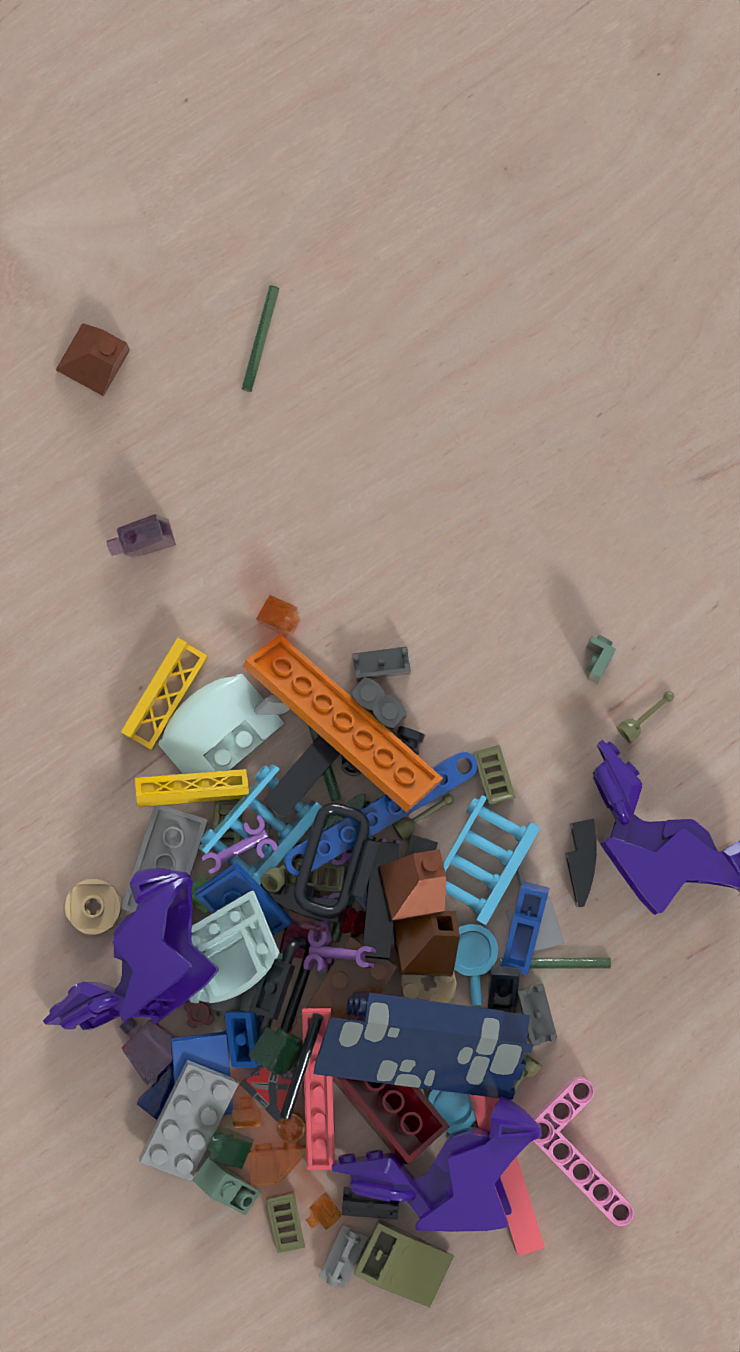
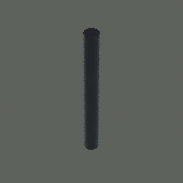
[280,1013,324,1119]

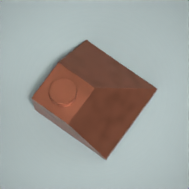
[56,323,130,396]
[378,849,446,921]

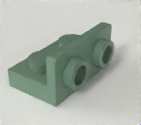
[586,635,616,684]

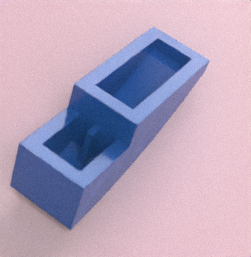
[501,881,550,975]

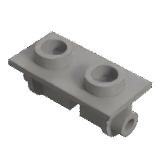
[319,1225,368,1288]

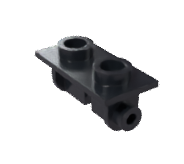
[342,1187,399,1220]

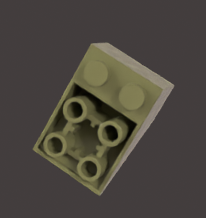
[354,1218,454,1307]

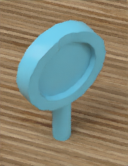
[454,924,498,1006]
[428,1090,476,1133]

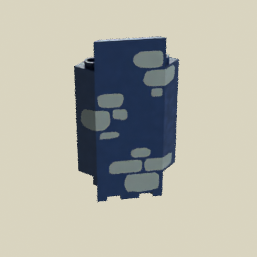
[313,992,534,1100]

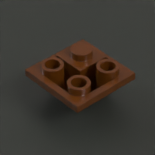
[393,911,460,977]

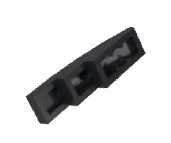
[263,735,340,818]
[362,841,400,960]

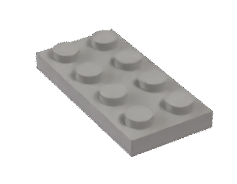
[121,805,209,912]
[139,1060,239,1181]

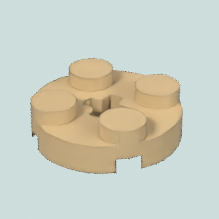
[65,879,122,935]
[401,972,457,1003]

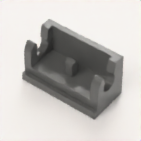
[352,646,411,681]
[517,983,557,1046]

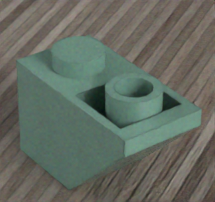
[192,1157,261,1215]

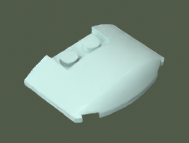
[158,674,285,774]
[189,891,279,1003]

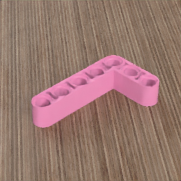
[533,1076,634,1226]

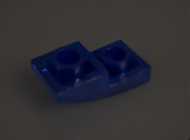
[137,1062,174,1120]

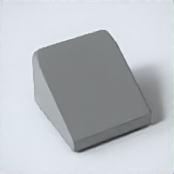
[254,693,290,715]

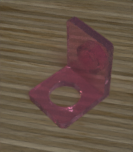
[279,918,326,959]

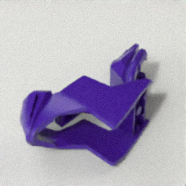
[592,740,740,915]
[43,868,219,1030]
[331,1096,542,1232]

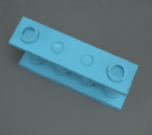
[199,764,322,885]
[443,795,540,925]

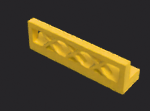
[121,637,208,750]
[135,769,249,807]

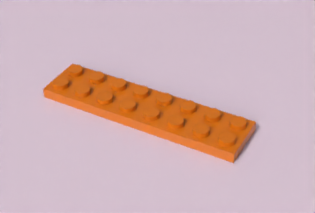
[243,634,443,812]

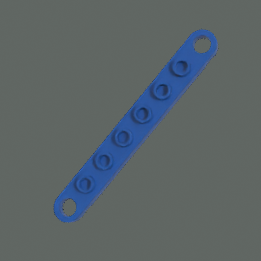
[283,752,478,876]

